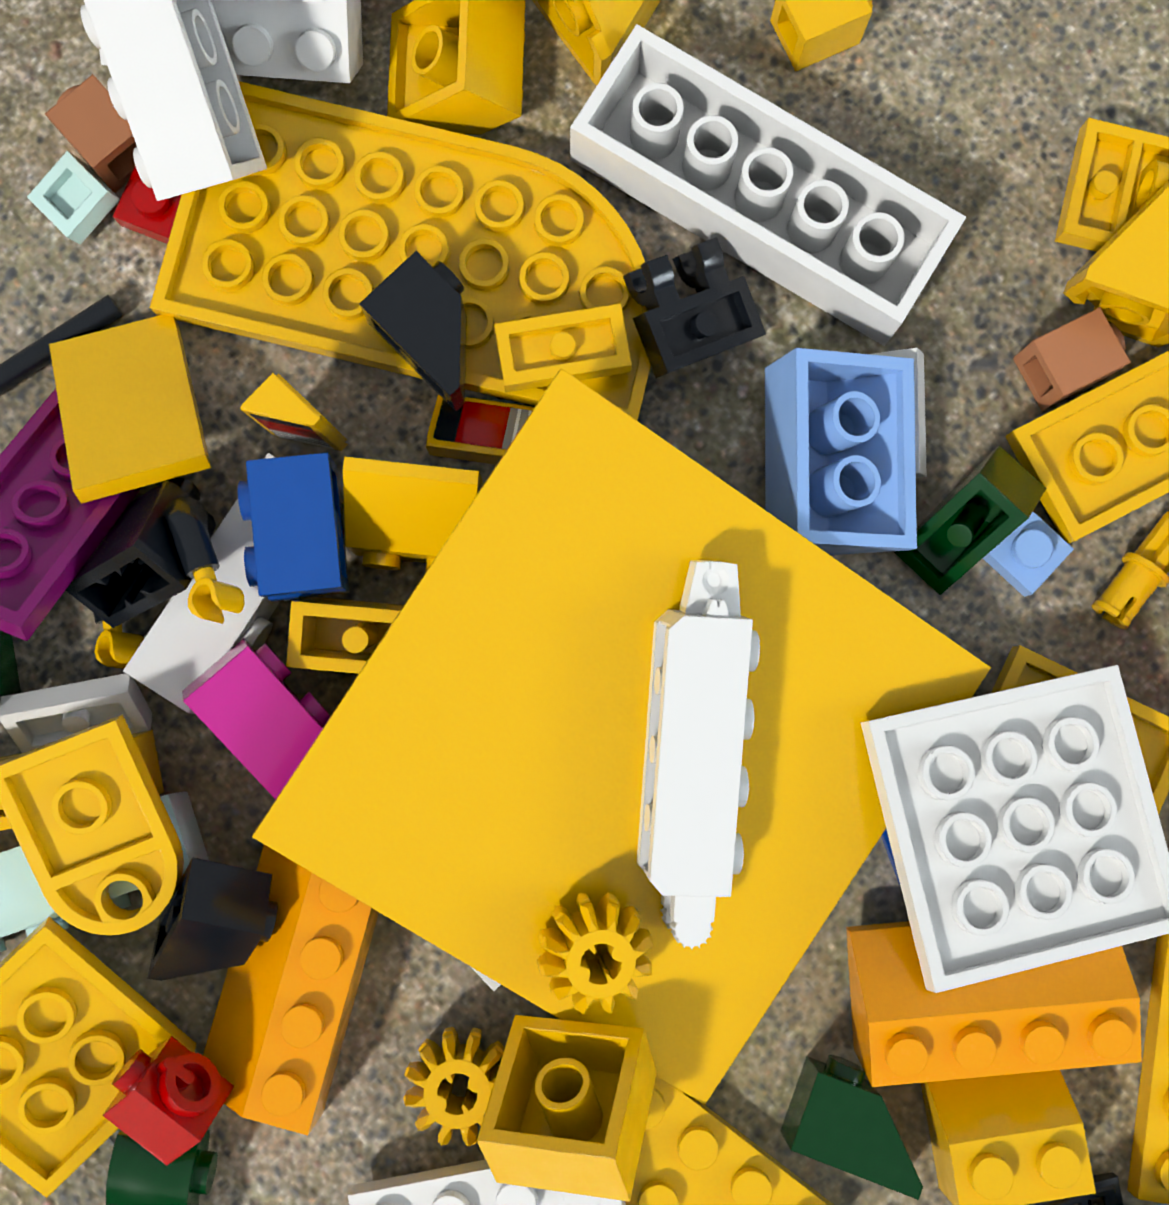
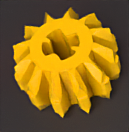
[537,892,654,1014]
[403,1027,504,1147]

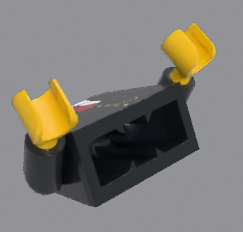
[65,477,245,669]

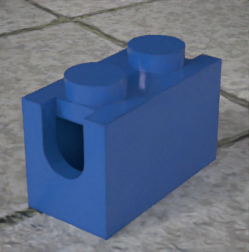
[238,452,350,601]

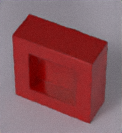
[112,166,182,244]

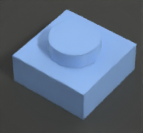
[982,512,1074,597]

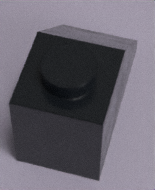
[359,251,467,412]
[147,857,278,981]

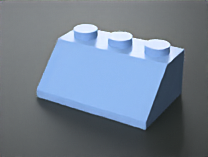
[765,348,917,555]

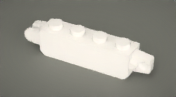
[637,560,760,949]

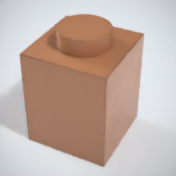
[45,74,137,193]
[1013,307,1131,411]

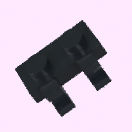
[623,238,766,378]

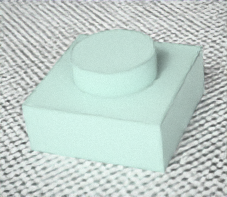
[27,151,120,245]

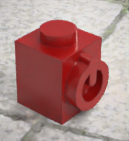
[102,1036,234,1166]

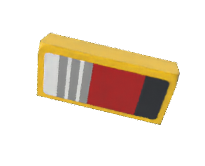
[240,373,348,451]
[425,394,535,465]

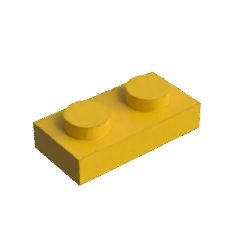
[494,303,632,392]

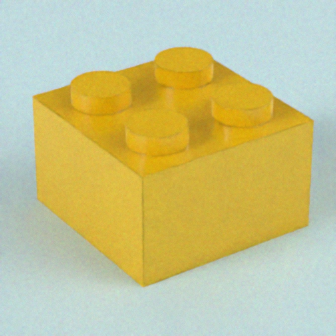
[477,1015,657,1202]

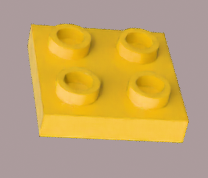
[1054,118,1169,252]

